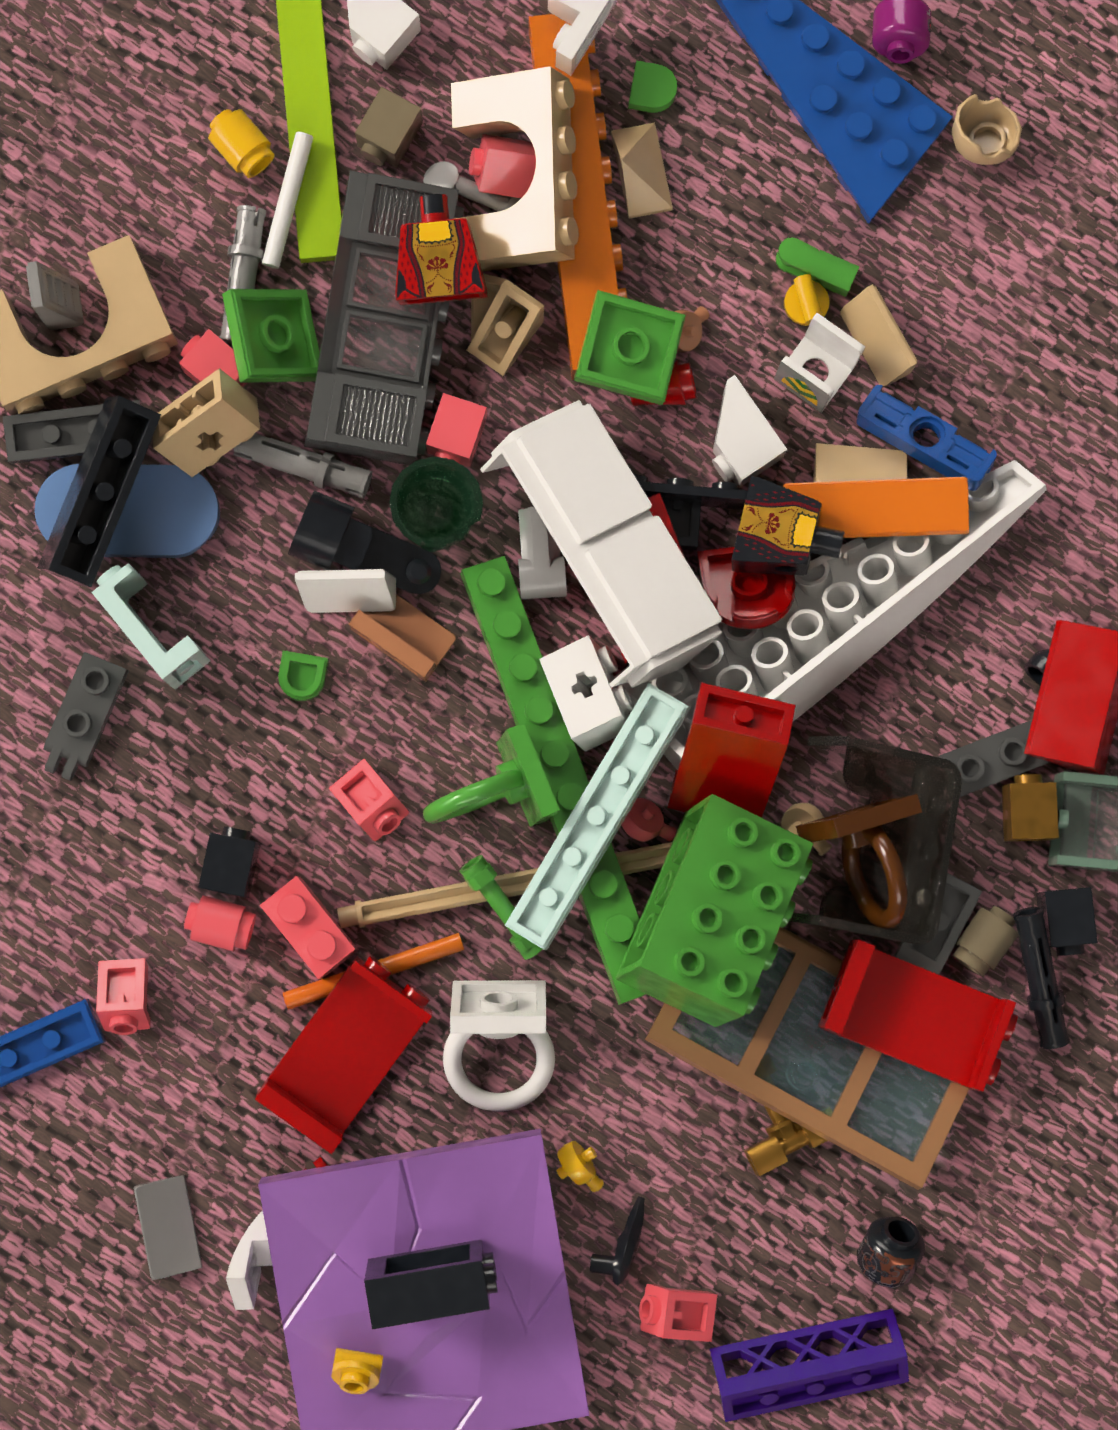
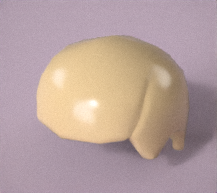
[952,94,1022,165]

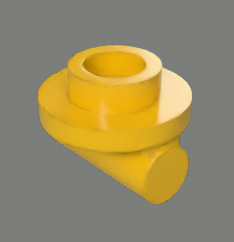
[784,274,830,326]
[331,1348,383,1394]

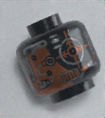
[857,1216,925,1288]

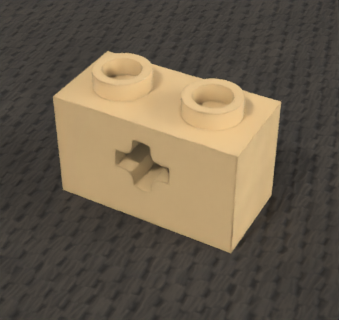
[153,368,260,477]

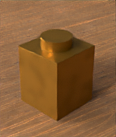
[1002,774,1059,842]

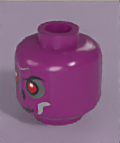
[872,0,931,64]

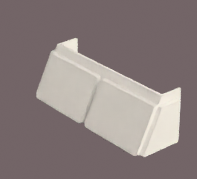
[480,400,722,688]

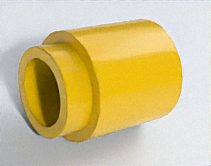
[208,109,275,178]

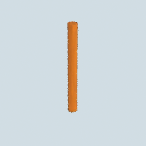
[283,933,465,1010]

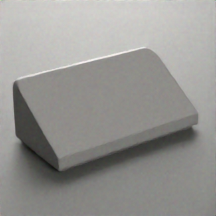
[134,1174,202,1281]

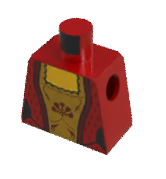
[395,194,488,306]

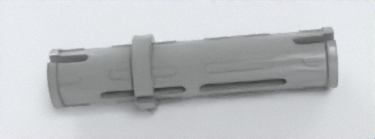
[219,205,266,345]
[233,433,373,499]

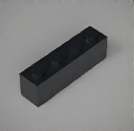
[37,396,162,587]

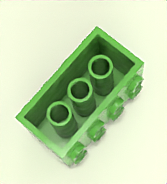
[615,794,813,1027]

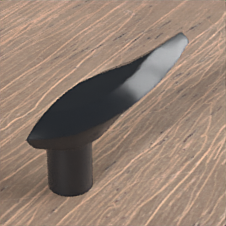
[590,1196,645,1286]

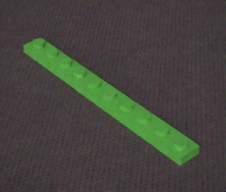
[460,556,647,1005]

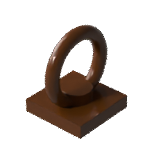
[796,794,922,929]

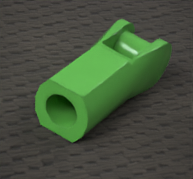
[775,237,859,297]

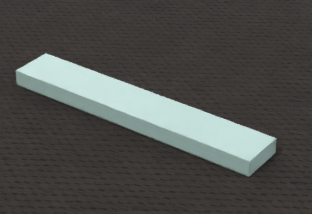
[505,683,691,950]

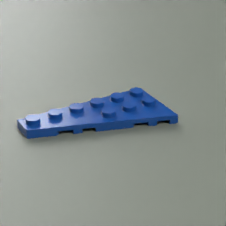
[716,0,953,224]

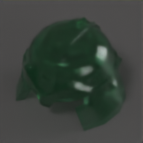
[389,457,483,552]

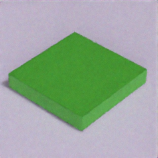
[222,289,320,383]
[574,290,686,405]

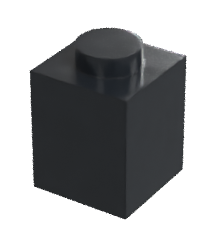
[198,826,261,898]
[1036,887,1098,956]

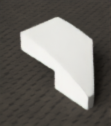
[226,1210,272,1310]

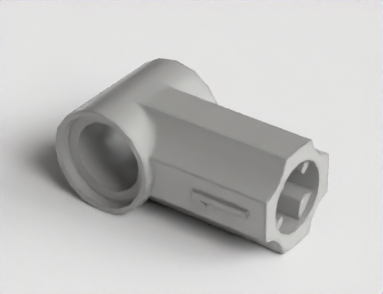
[518,506,567,599]

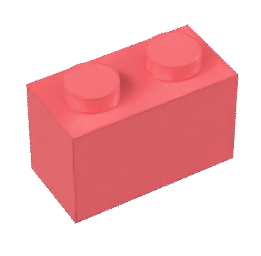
[260,876,359,979]

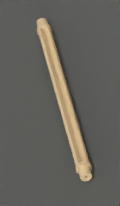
[337,842,672,928]

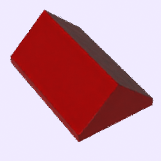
[1024,620,1118,775]

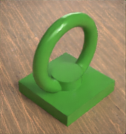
[423,723,560,828]

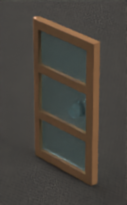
[645,927,969,1190]

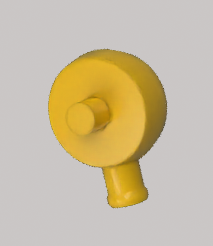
[556,1141,604,1192]

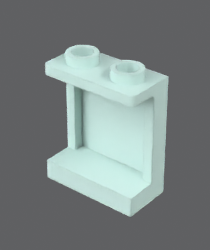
[92,563,210,689]

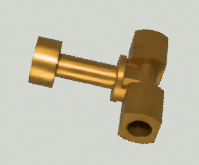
[744,1053,832,1176]

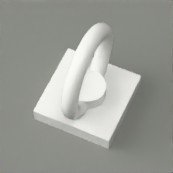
[443,980,555,1112]

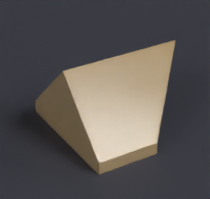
[466,274,544,376]

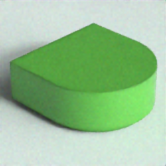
[628,60,677,113]
[278,651,329,701]

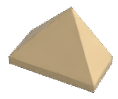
[611,122,673,219]

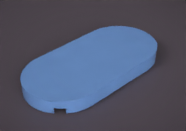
[35,464,220,558]

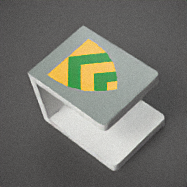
[774,313,865,413]

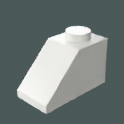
[347,0,421,70]
[712,375,787,488]

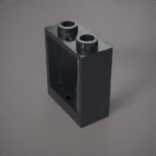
[364,1239,498,1330]

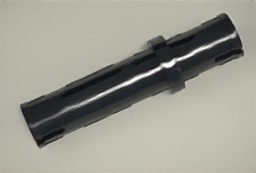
[1013,907,1070,1049]

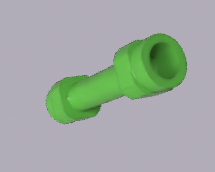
[460,855,543,960]

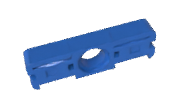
[856,385,997,491]

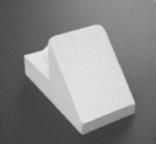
[548,0,617,76]

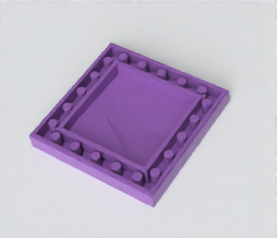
[258,1129,590,1430]

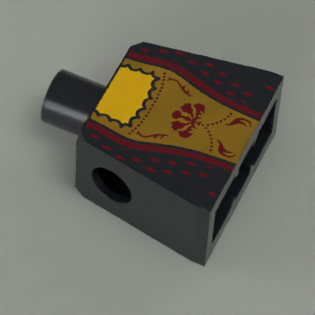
[731,476,845,575]

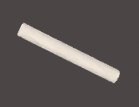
[261,132,313,269]

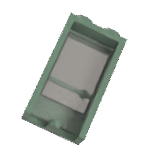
[1048,771,1118,872]

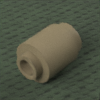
[953,905,1018,977]

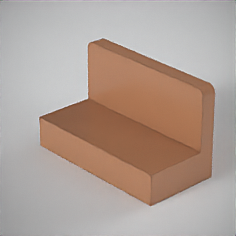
[348,594,456,682]

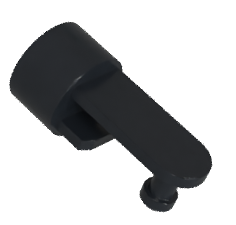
[288,490,441,594]

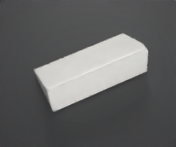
[295,569,396,613]

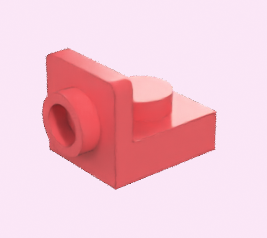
[329,759,409,841]
[96,958,151,1035]
[639,1284,718,1342]

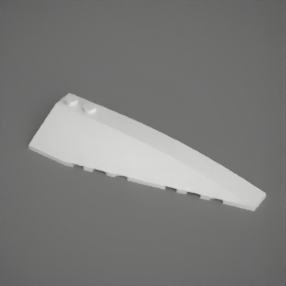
[614,460,1046,770]

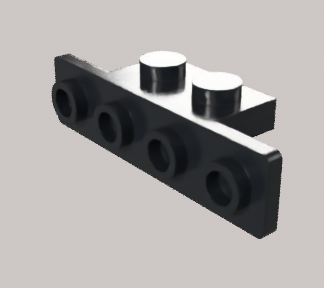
[634,474,748,551]

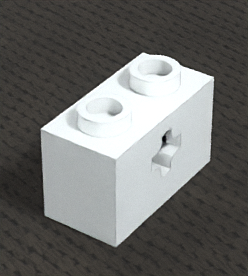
[539,635,634,752]

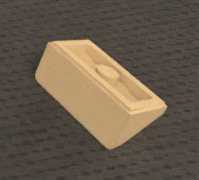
[840,284,917,387]
[813,443,907,482]

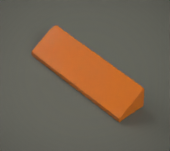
[783,477,969,538]

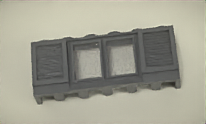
[304,170,464,466]

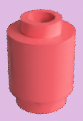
[184,895,256,952]

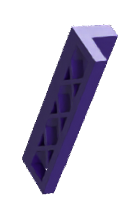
[710,1308,909,1422]

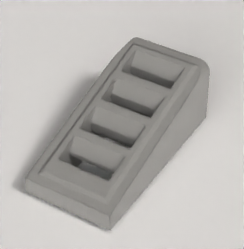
[26,261,84,330]

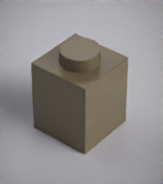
[355,86,423,168]

